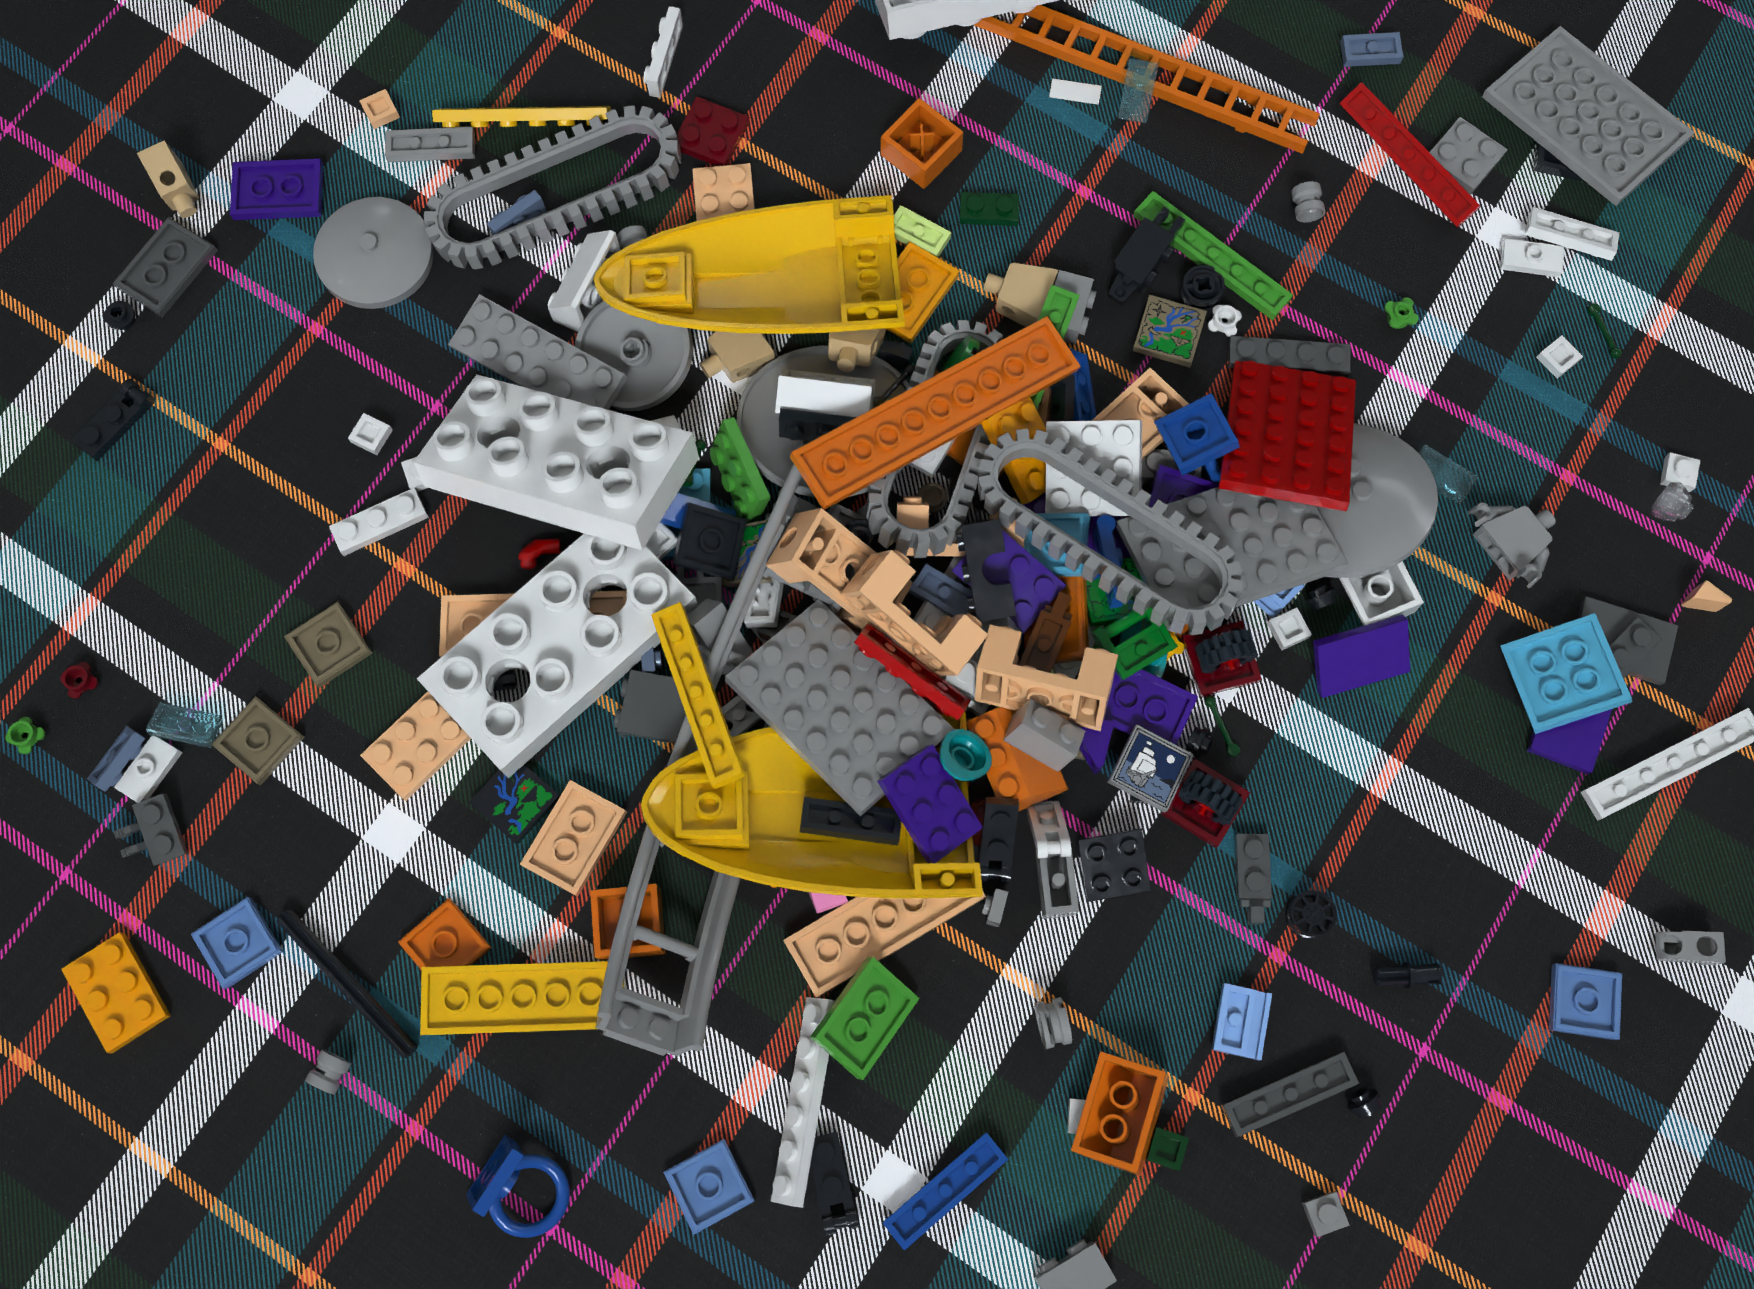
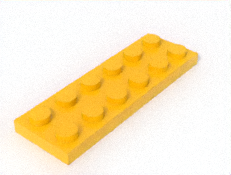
[420,961,624,1035]

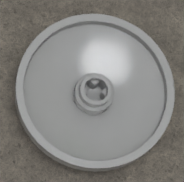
[313,197,434,309]
[575,301,693,411]

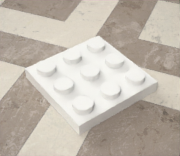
[1045,420,1142,516]

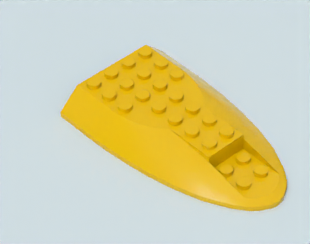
[594,195,905,334]
[641,713,983,898]

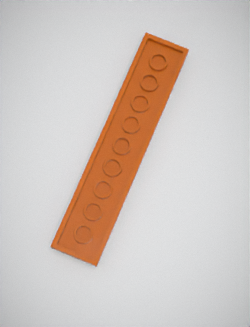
[790,316,1081,510]

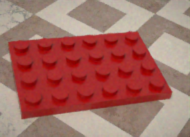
[1218,361,1356,511]

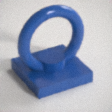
[1154,393,1240,484]
[466,1135,570,1238]

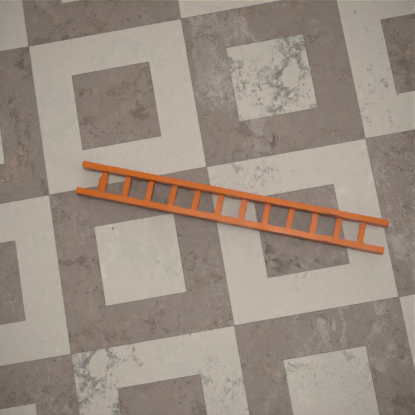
[974,5,1321,154]

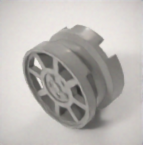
[1034,997,1072,1049]

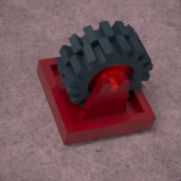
[1181,621,1262,698]
[1161,758,1250,848]

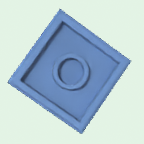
[191,897,283,989]
[1549,963,1622,1040]
[663,1139,755,1235]

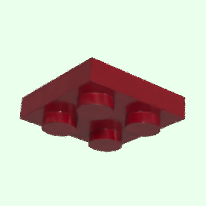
[677,96,750,166]

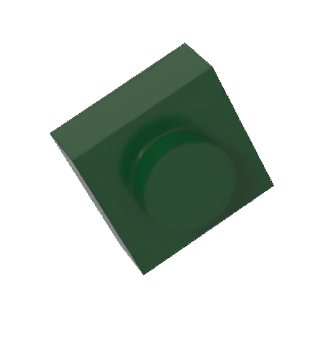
[1146,1127,1189,1171]

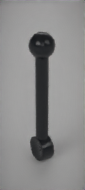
[873,364,915,408]

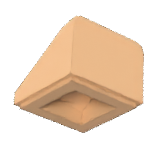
[1681,580,1732,612]

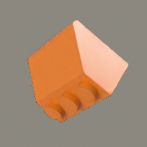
[966,707,1069,812]
[1071,1051,1169,1176]

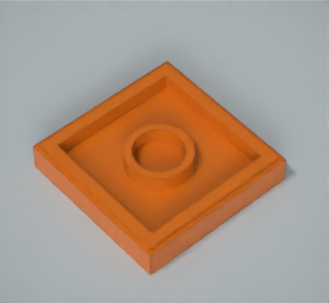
[398,898,492,969]

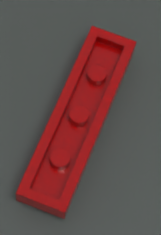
[854,623,971,720]

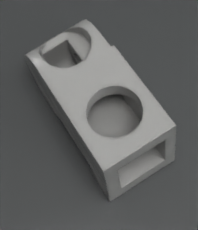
[1655,931,1726,966]

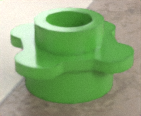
[1384,298,1419,329]
[5,717,45,754]

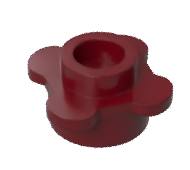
[60,662,98,699]

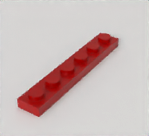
[1339,82,1481,228]

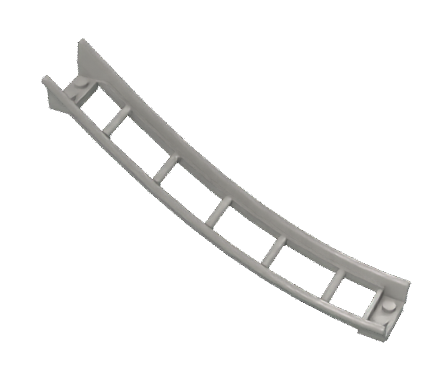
[595,464,889,1056]

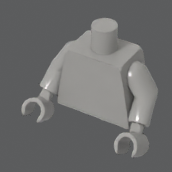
[1467,502,1556,588]

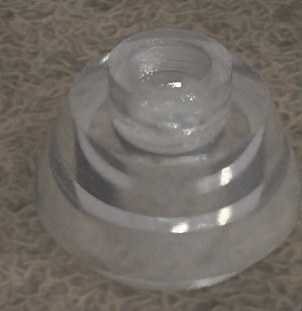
[1651,482,1694,522]

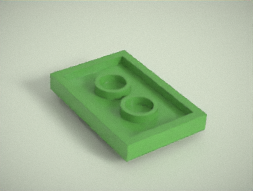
[710,417,771,524]
[810,957,920,1080]

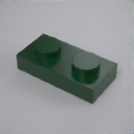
[960,192,1019,226]

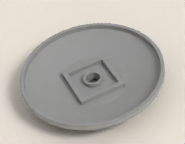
[737,346,909,497]
[1316,424,1438,578]

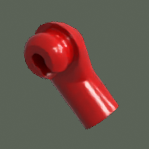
[518,538,562,570]

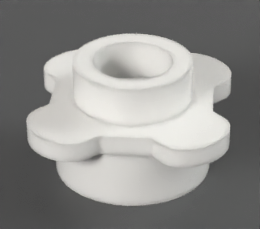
[1208,305,1242,337]

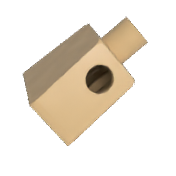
[137,140,199,218]
[983,263,1058,327]
[828,328,886,372]
[699,331,775,383]

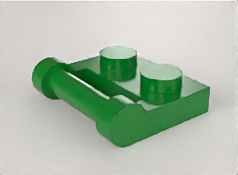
[1091,607,1178,681]

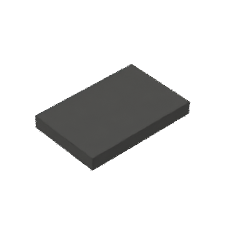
[113,217,218,318]
[1577,596,1678,686]

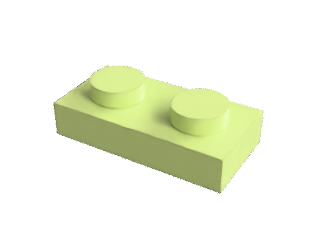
[894,205,951,258]

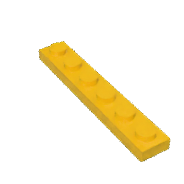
[432,106,611,128]
[651,602,745,789]

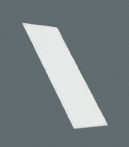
[1049,79,1102,105]

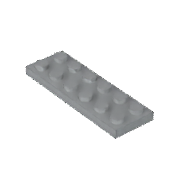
[448,294,628,410]

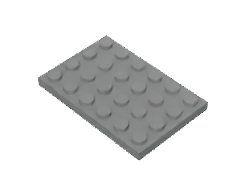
[1482,26,1695,206]
[1116,487,1348,631]
[725,599,954,816]

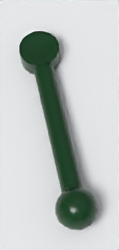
[1587,303,1622,359]
[682,439,706,487]
[1204,695,1240,757]

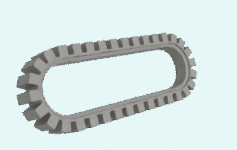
[424,105,681,269]
[866,320,1003,558]
[978,429,1244,635]

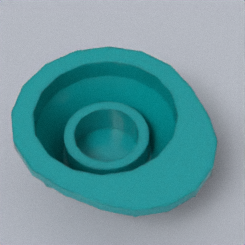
[940,729,992,781]

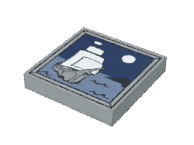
[1107,725,1194,813]

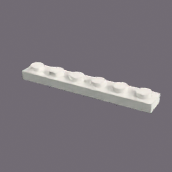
[1580,708,1754,821]
[771,997,835,1208]

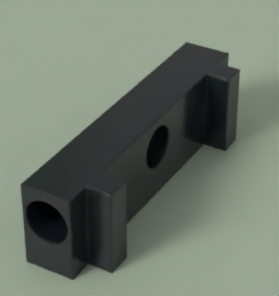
[1048,374,1075,421]

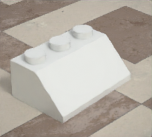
[548,230,621,332]
[775,369,876,417]
[1339,561,1424,626]

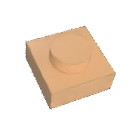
[359,89,400,129]

